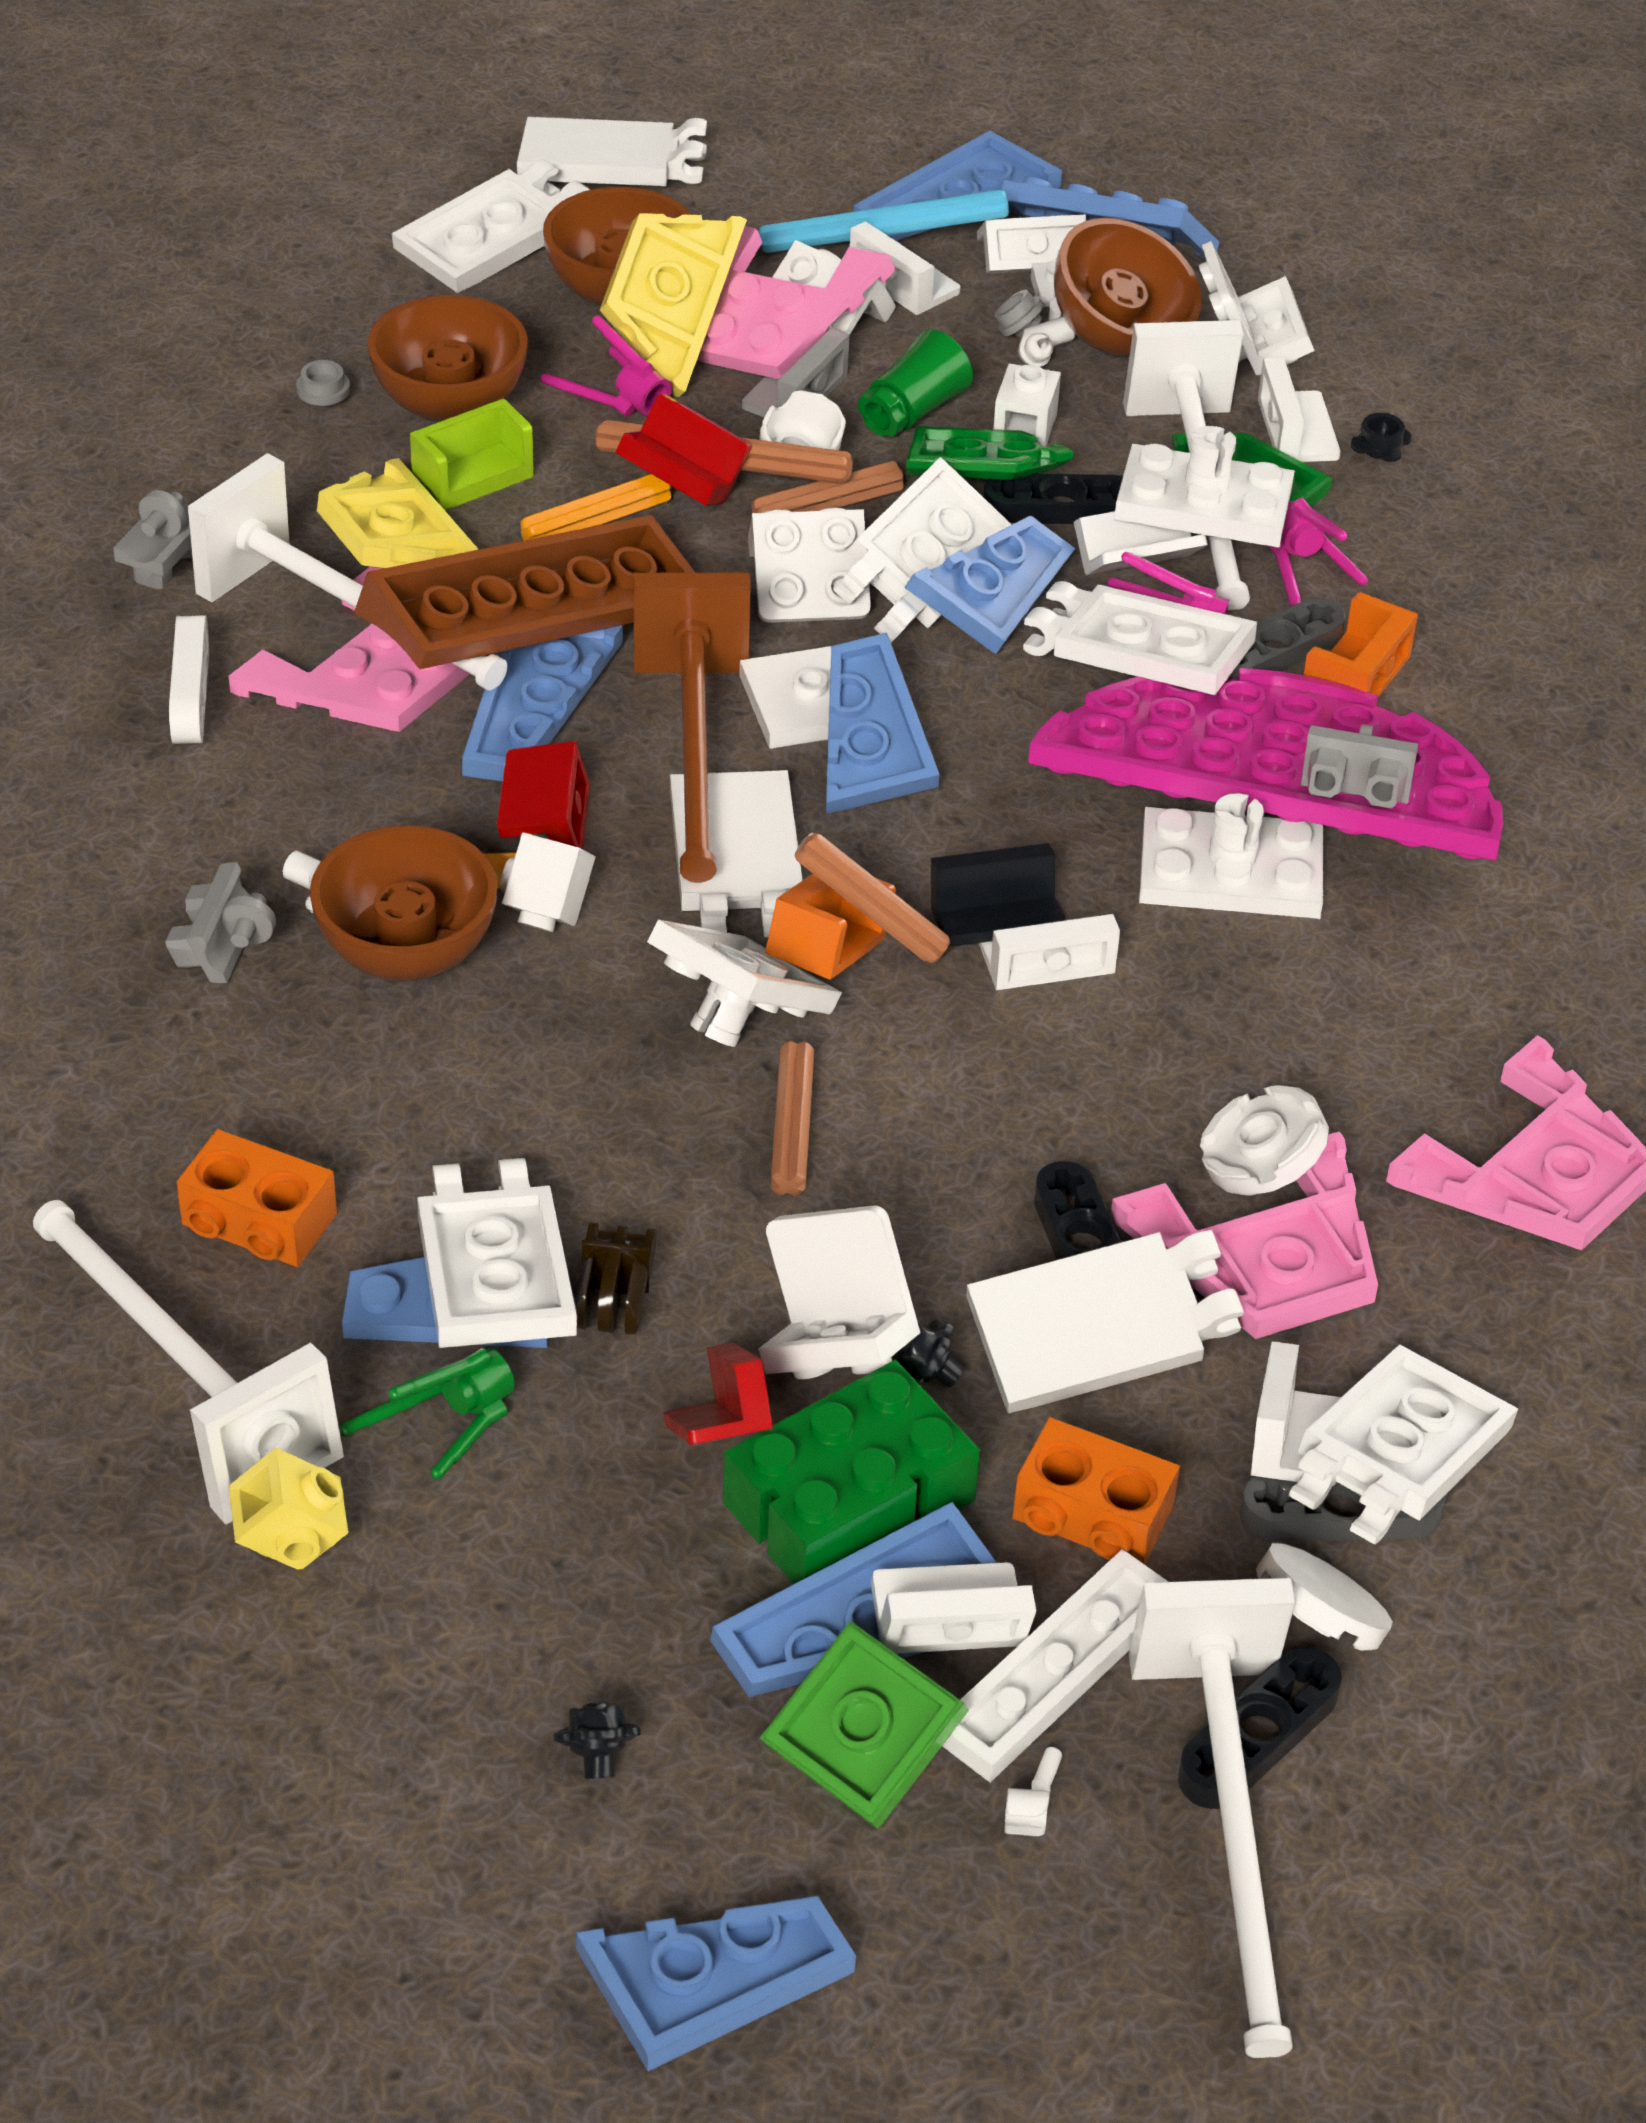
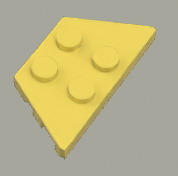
[600,213,747,397]
[317,458,479,568]

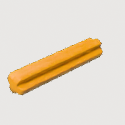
[520,474,671,540]

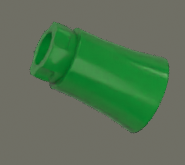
[858,329,973,437]

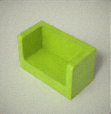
[410,398,534,510]

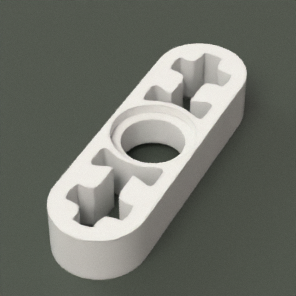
[169,616,209,744]

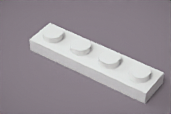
[942,1549,1168,1783]

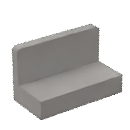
[742,328,849,417]

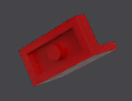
[615,394,751,506]
[497,741,590,849]
[663,1342,773,1445]

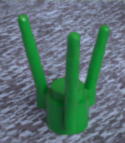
[339,1347,515,1479]

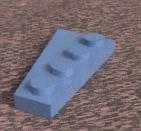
[853,130,1062,241]
[1001,177,1220,258]
[462,625,623,782]
[710,1502,997,1697]

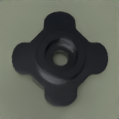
[1351,413,1412,462]

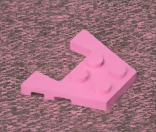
[697,226,895,379]
[228,566,470,732]
[1386,1035,1646,1250]
[1110,1131,1378,1339]

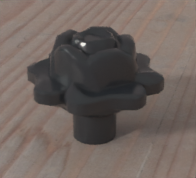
[891,1320,963,1387]
[554,1702,641,1779]

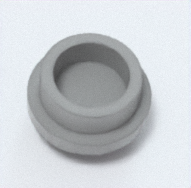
[994,290,1044,338]
[296,360,350,406]

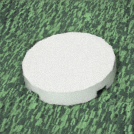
[1200,1085,1329,1196]
[1256,1543,1393,1651]

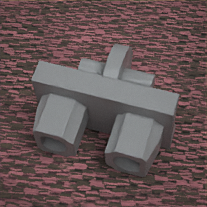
[113,490,192,590]
[1301,724,1418,809]
[165,862,277,984]

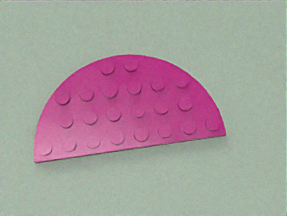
[1028,668,1503,861]

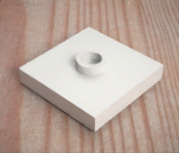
[739,646,831,749]

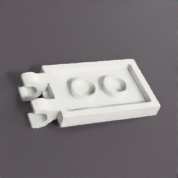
[517,117,707,186]
[392,160,590,293]
[833,457,1012,643]
[1023,581,1257,695]
[670,770,802,937]
[417,1158,577,1348]
[966,1230,1244,1413]
[1289,1344,1518,1544]

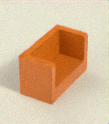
[1303,592,1418,697]
[765,874,896,980]

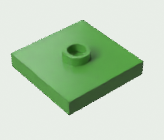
[759,1621,969,1829]

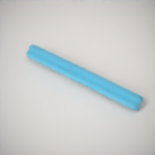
[759,190,1009,253]

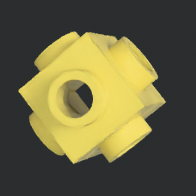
[229,1447,348,1569]

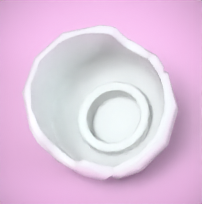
[759,390,846,450]

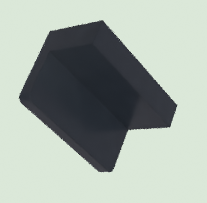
[931,843,1066,946]

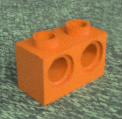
[176,1129,337,1267]
[1013,1417,1180,1565]

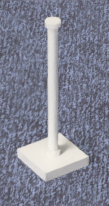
[1123,320,1250,610]
[188,453,507,691]
[33,1200,344,1525]
[1129,1578,1295,2058]

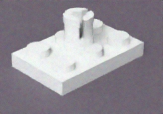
[1114,426,1295,547]
[1139,793,1323,919]
[647,919,842,1047]

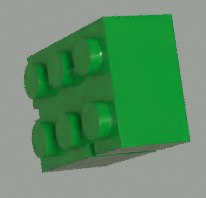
[723,1359,980,1584]

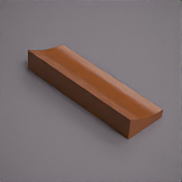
[354,515,696,670]

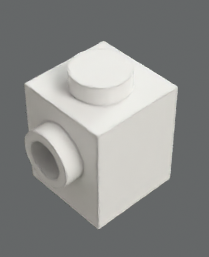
[993,364,1061,447]
[500,832,596,932]

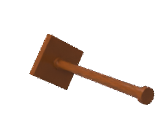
[634,572,751,883]

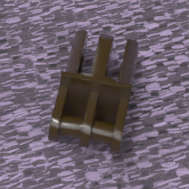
[574,1222,657,1335]

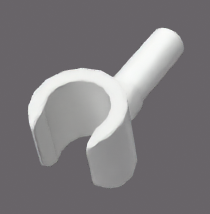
[1004,1747,1062,1836]

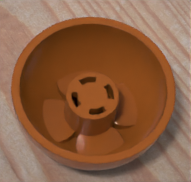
[543,187,691,305]
[1053,218,1202,357]
[367,295,528,422]
[310,825,497,981]

